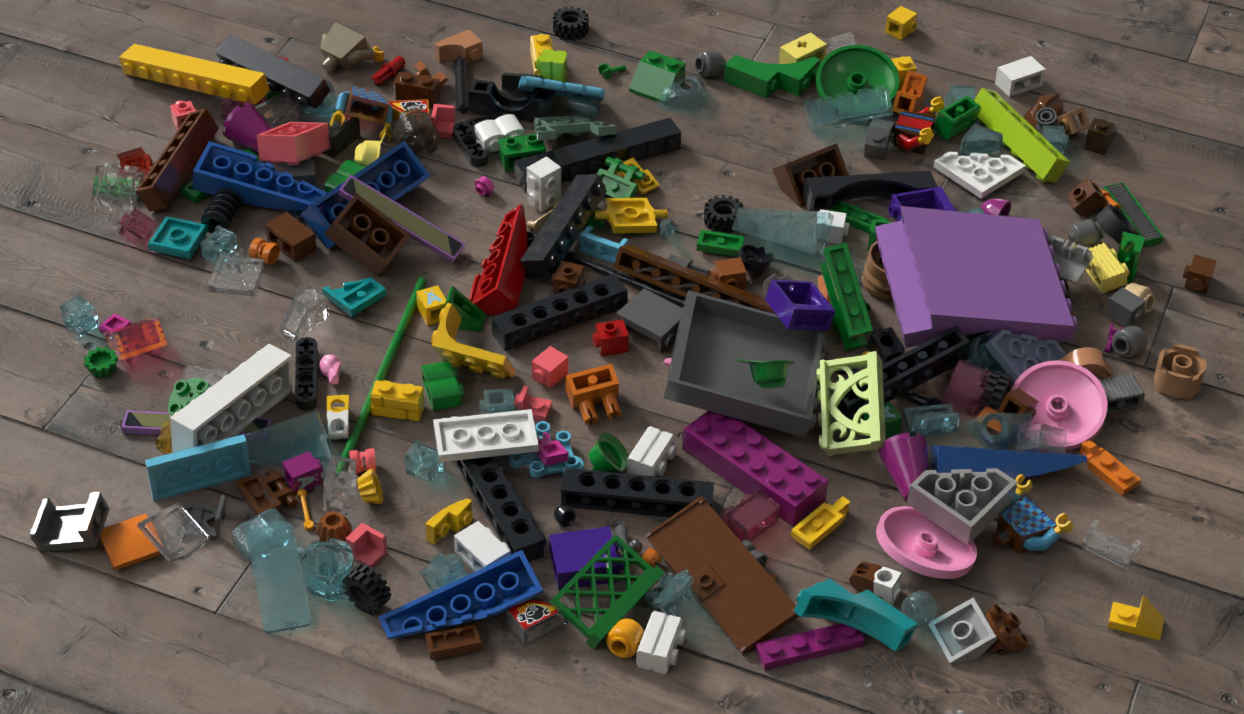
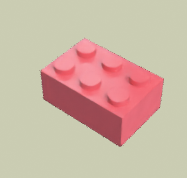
[257,122,330,165]

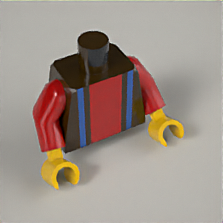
[885,97,944,155]

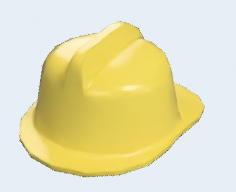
[354,133,385,166]

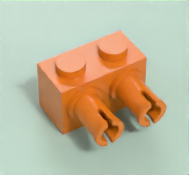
[565,363,622,425]

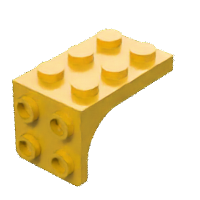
[431,303,515,379]

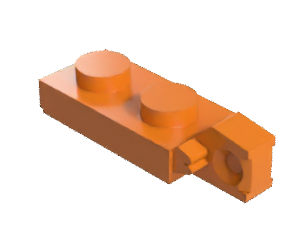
[1079,439,1141,496]

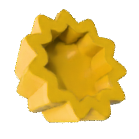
[357,469,384,504]

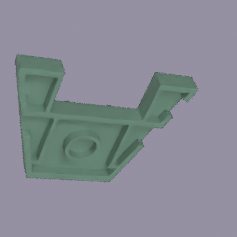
[534,115,616,141]

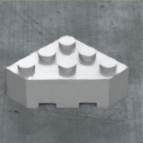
[907,468,1018,545]

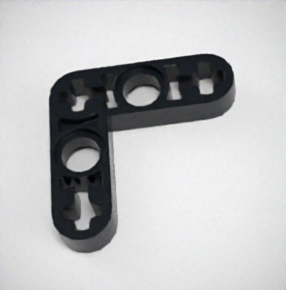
[453,112,508,167]

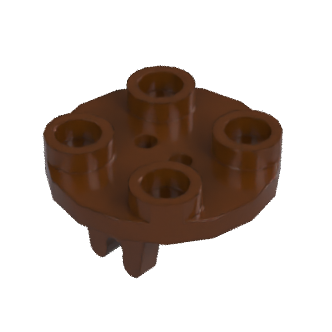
[986,604,1030,655]

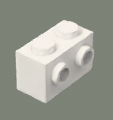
[526,157,561,212]

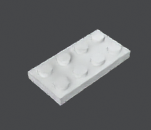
[433,409,538,462]

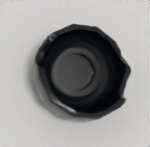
[737,244,773,274]

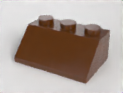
[773,143,849,206]

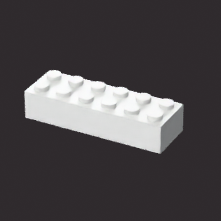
[170,344,292,453]

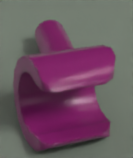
[1104,323,1124,353]

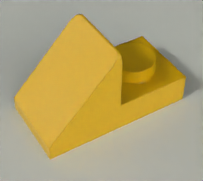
[1107,596,1164,641]

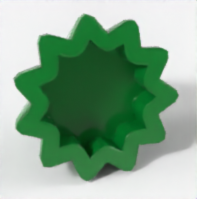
[83,347,118,378]

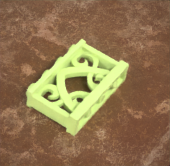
[817,351,886,457]

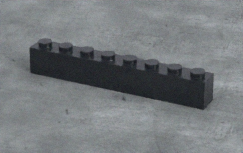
[514,118,681,193]

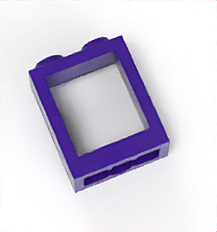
[888,186,956,222]
[765,280,835,331]

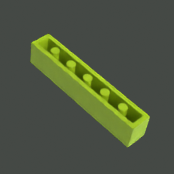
[974,88,1070,183]

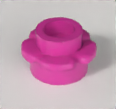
[474,176,495,196]

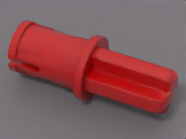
[372,56,406,85]

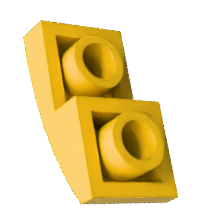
[617,158,660,195]
[425,498,473,545]

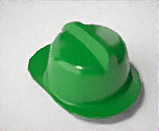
[736,359,794,389]
[588,432,628,473]

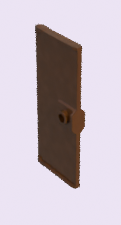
[645,496,799,655]

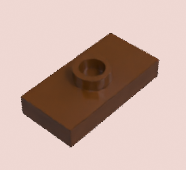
[425,624,483,660]

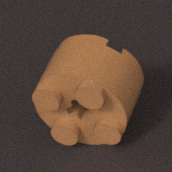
[1153,345,1207,401]

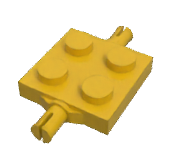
[593,198,668,234]

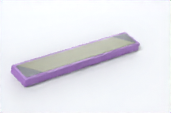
[338,175,465,263]
[121,410,272,442]

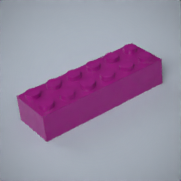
[682,411,828,527]

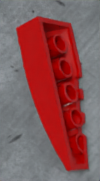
[468,204,527,316]

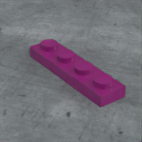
[755,623,865,670]

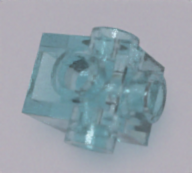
[419,552,467,592]

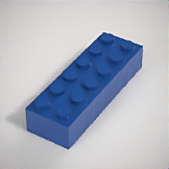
[301,141,431,250]

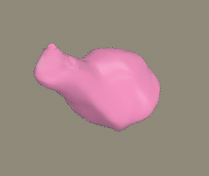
[319,355,342,385]

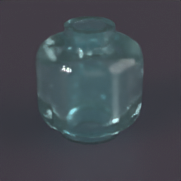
[901,591,938,627]

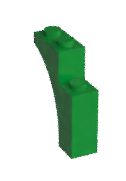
[724,55,820,98]

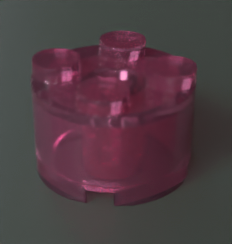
[942,360,992,416]

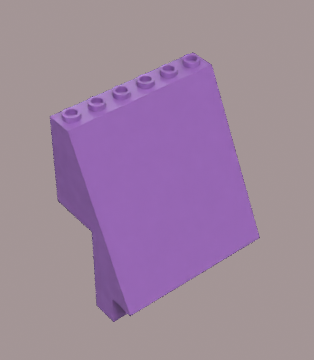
[875,206,1078,357]

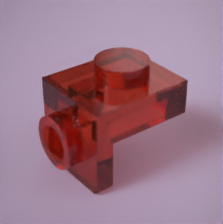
[117,147,153,176]

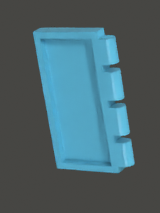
[518,76,605,103]

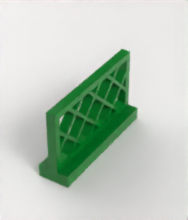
[549,534,665,649]

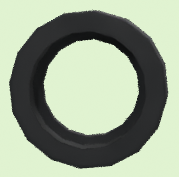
[1096,204,1138,244]

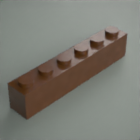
[135,108,219,212]

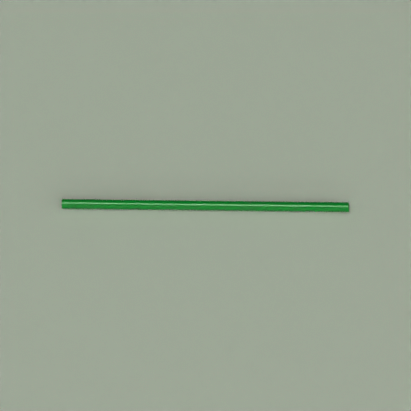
[333,277,427,479]

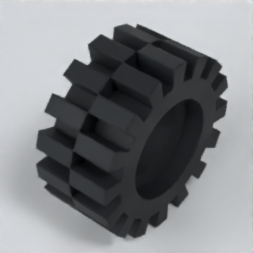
[553,6,589,41]
[704,195,744,234]
[979,370,1012,412]
[342,564,392,614]

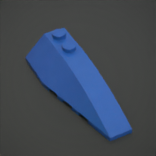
[193,141,327,211]
[930,445,1087,479]
[378,550,544,640]

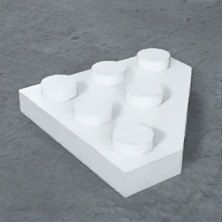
[933,152,1026,199]

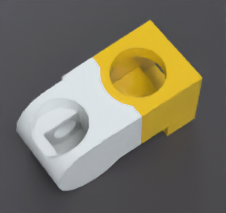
[327,395,350,440]

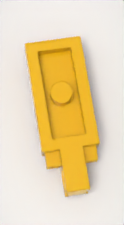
[791,496,850,550]

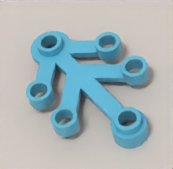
[509,421,584,478]

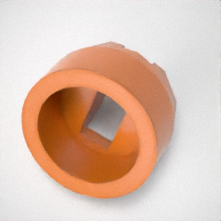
[642,547,661,568]

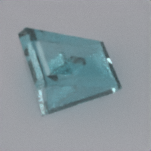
[959,123,1003,156]

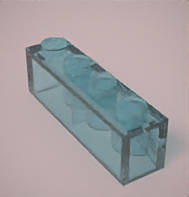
[803,85,893,132]

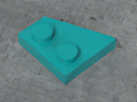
[322,277,387,317]

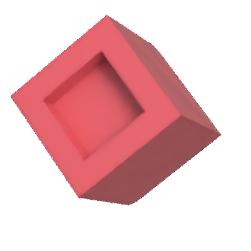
[431,104,455,139]
[346,523,388,568]

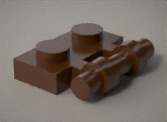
[236,469,298,520]

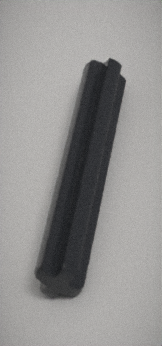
[454,56,468,114]

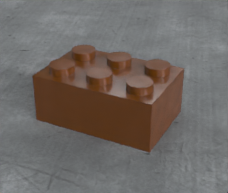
[324,193,411,277]

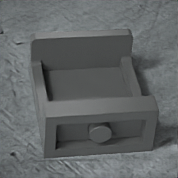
[616,288,682,353]
[30,492,110,552]

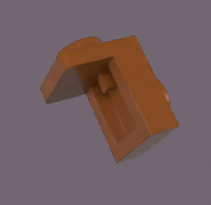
[414,61,448,89]

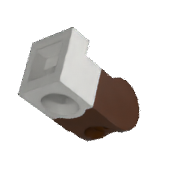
[849,562,902,606]

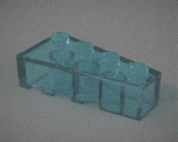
[732,208,834,258]

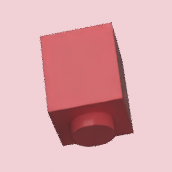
[532,346,568,388]

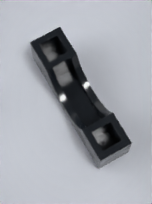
[469,79,556,120]

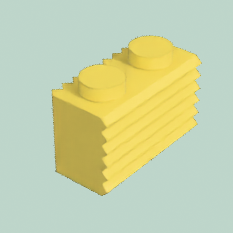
[1085,242,1129,294]

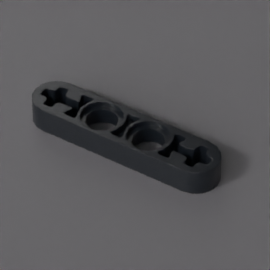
[295,337,318,411]

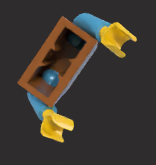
[330,86,396,141]

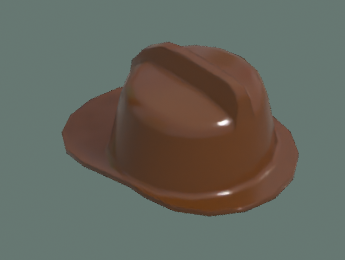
[1024,93,1066,129]

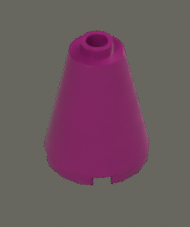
[222,102,271,154]
[878,433,928,502]

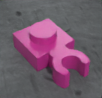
[535,432,569,466]

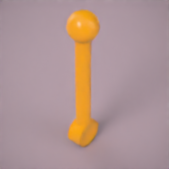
[297,489,314,531]

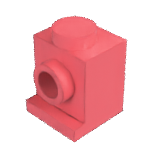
[170,100,196,130]

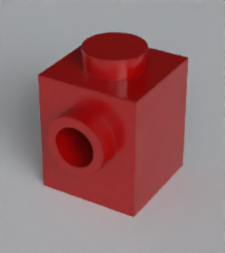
[592,320,629,356]

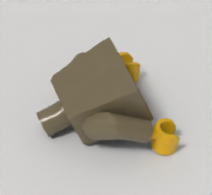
[320,22,385,73]

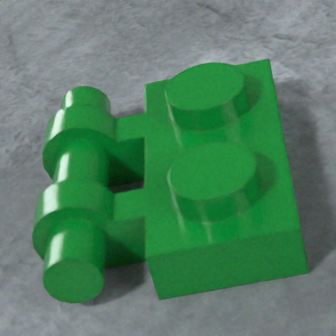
[597,157,646,198]

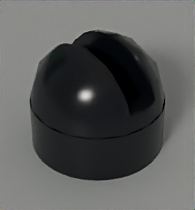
[553,505,576,527]

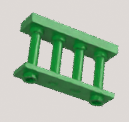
[819,242,873,351]

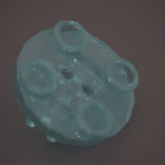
[644,570,694,616]

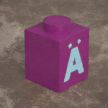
[282,451,324,494]

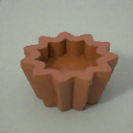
[316,511,352,545]

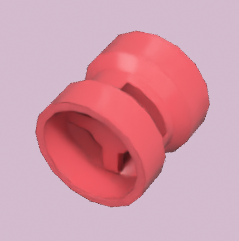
[349,448,377,475]

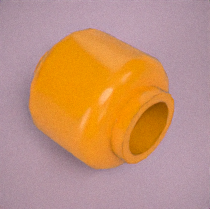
[606,618,644,658]

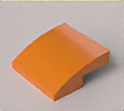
[100,513,164,571]

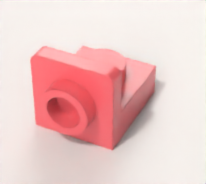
[514,386,552,422]

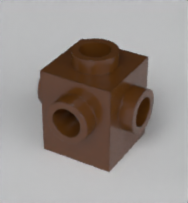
[551,261,586,295]

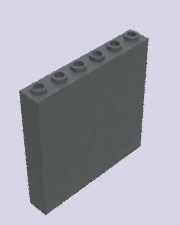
[663,290,826,437]

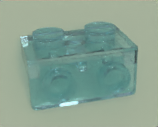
[903,403,960,437]

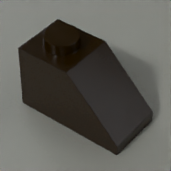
[1084,118,1117,155]

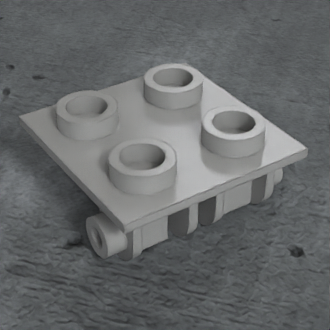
[1047,236,1094,284]

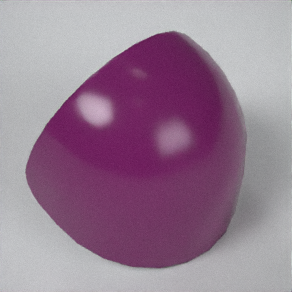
[977,198,1012,216]

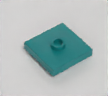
[148,216,208,259]

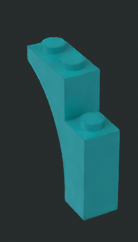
[794,578,918,652]

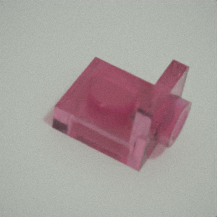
[118,208,157,241]

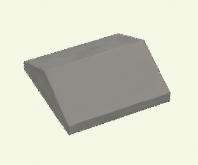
[928,597,997,665]

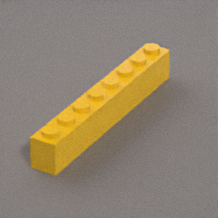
[119,44,270,105]

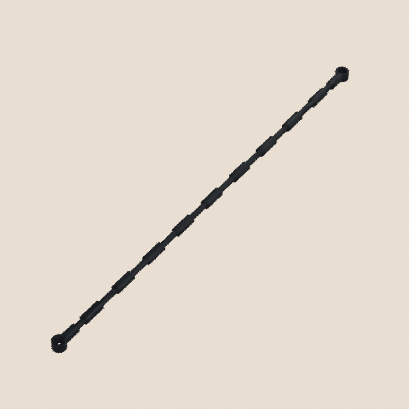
[527,231,941,414]

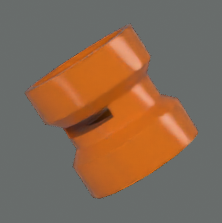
[249,237,280,266]

